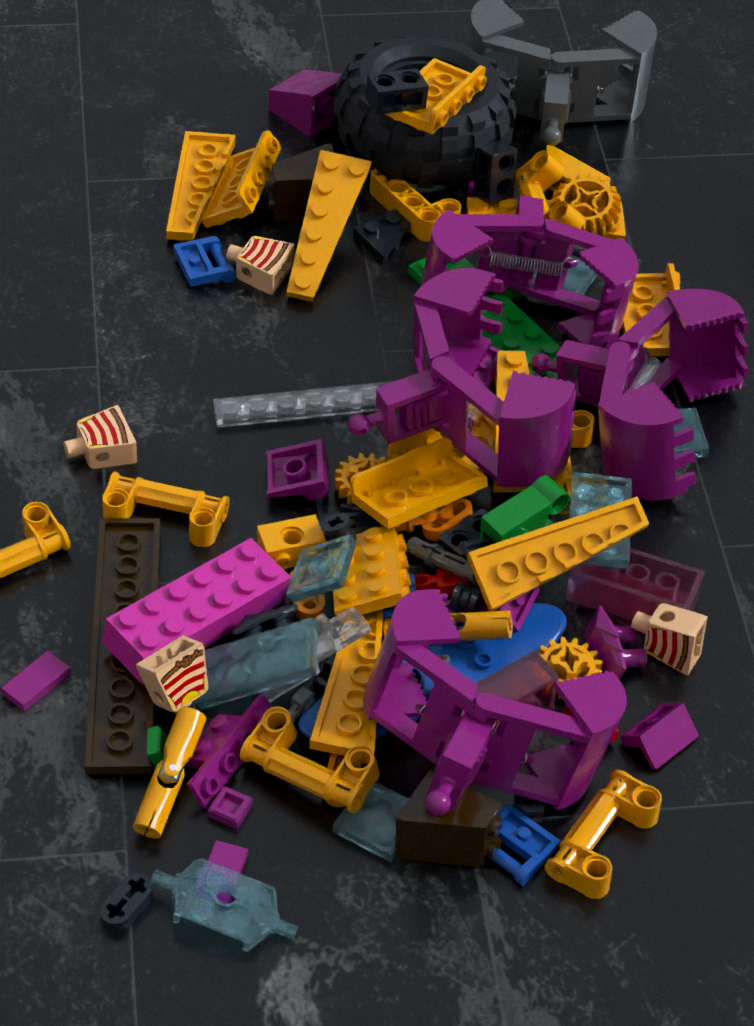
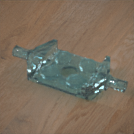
[150,858,299,952]

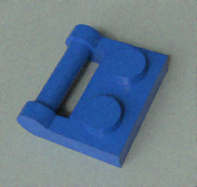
[173,236,237,287]
[488,804,561,887]

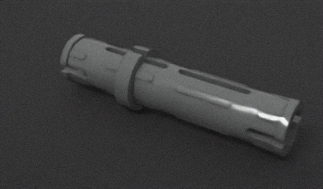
[406,537,478,585]

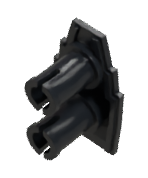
[227,604,302,665]

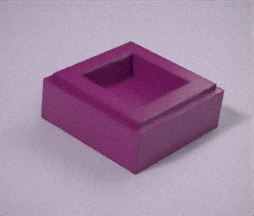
[208,785,253,829]

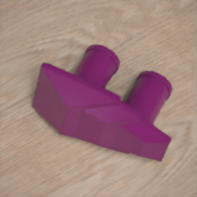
[584,606,648,680]

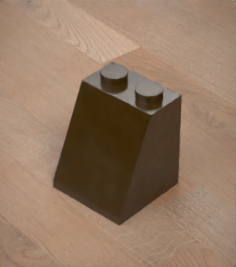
[267,144,334,222]
[395,770,504,867]

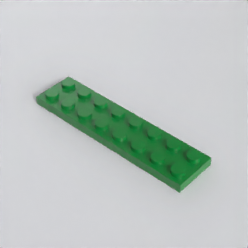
[408,258,578,380]

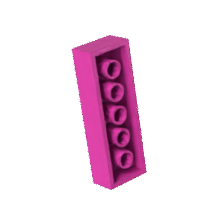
[102,538,291,684]

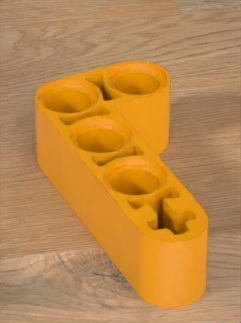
[369,169,461,242]

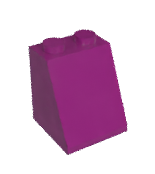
[268,69,342,138]

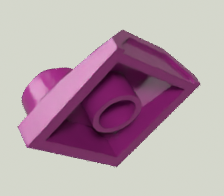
[266,439,330,500]

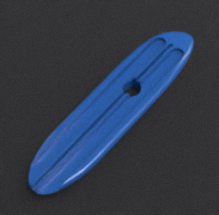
[298,603,567,738]

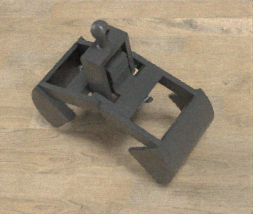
[468,0,657,146]

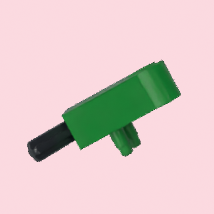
[458,475,570,558]

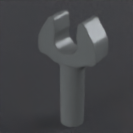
[274,686,316,730]

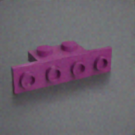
[186,694,272,809]

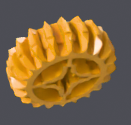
[550,174,622,237]

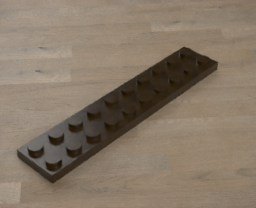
[84,518,161,774]

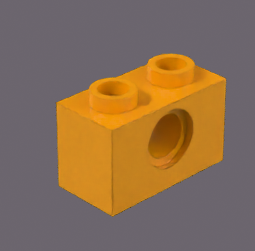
[257,514,326,570]

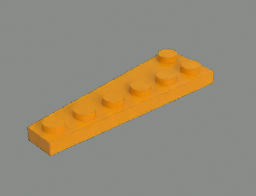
[166,131,235,241]

